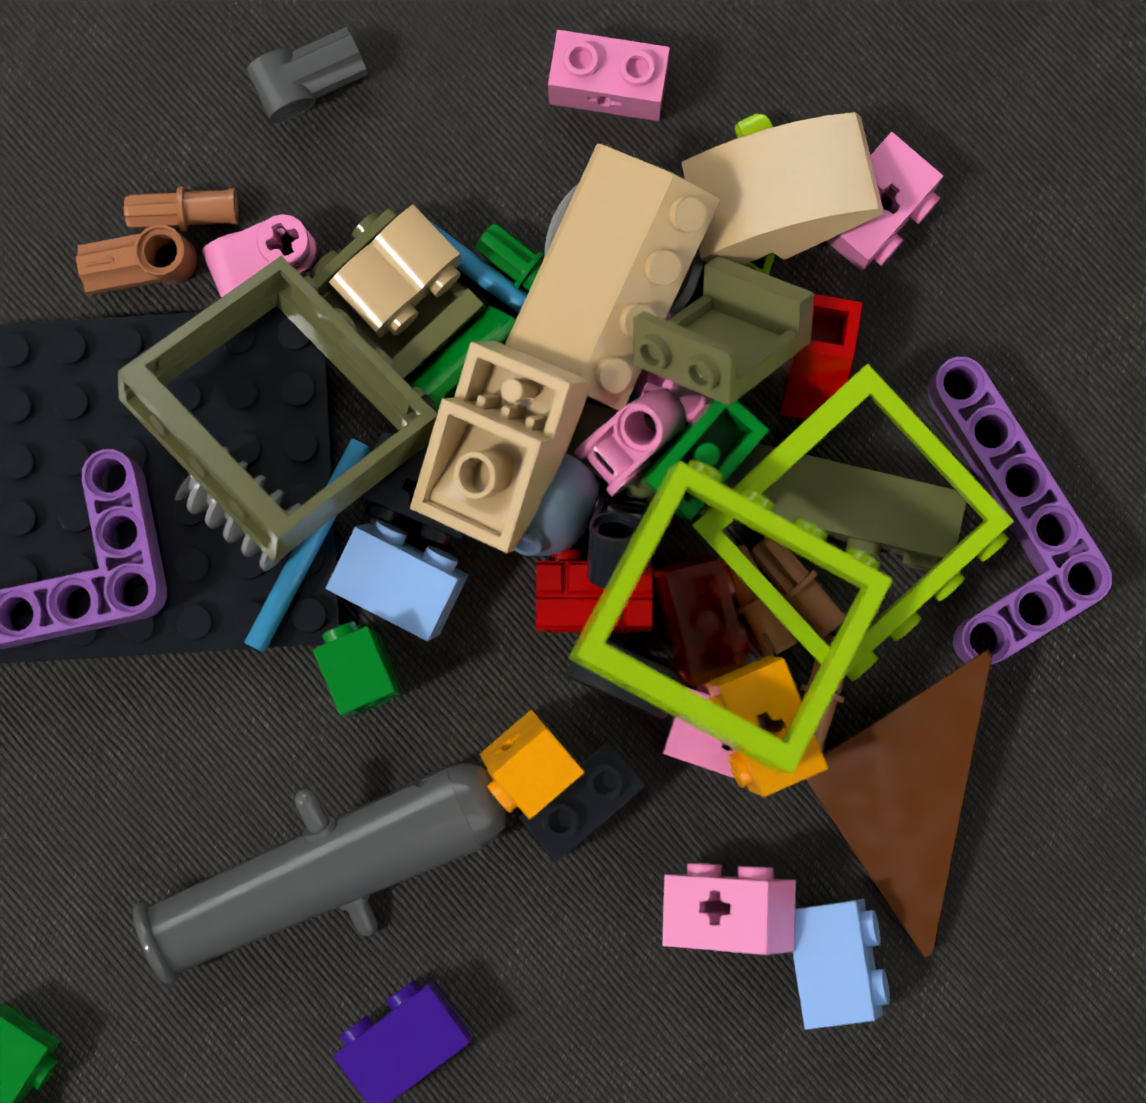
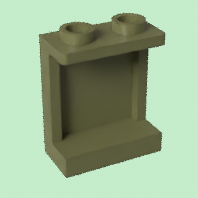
[310,207,485,386]
[633,256,814,406]

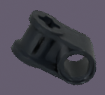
[587,490,653,589]

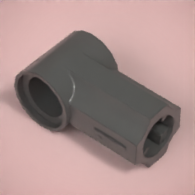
[247,27,368,123]

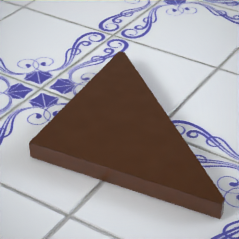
[806,649,993,958]

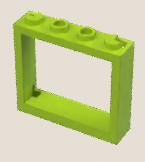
[692,364,1014,681]
[568,460,893,774]

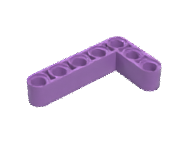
[928,357,1112,665]
[0,449,167,650]

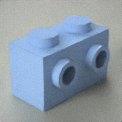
[326,520,469,641]
[793,899,890,1029]

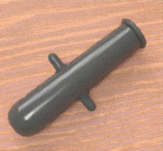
[132,763,506,986]

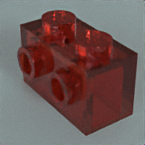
[652,555,749,687]

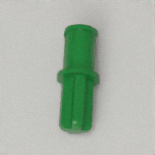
[476,224,545,291]

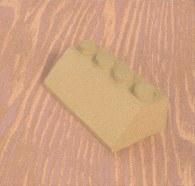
[505,144,721,411]

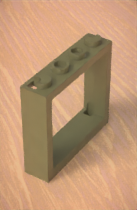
[118,256,437,563]

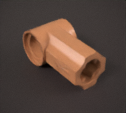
[76,225,198,295]

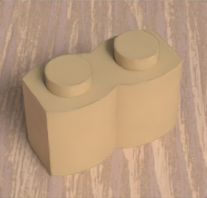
[329,204,463,338]

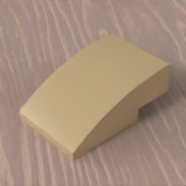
[682,112,884,266]
[410,341,592,553]

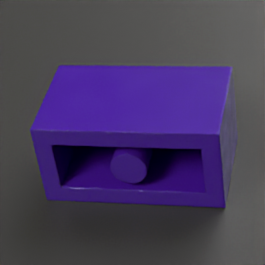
[333,980,473,1103]

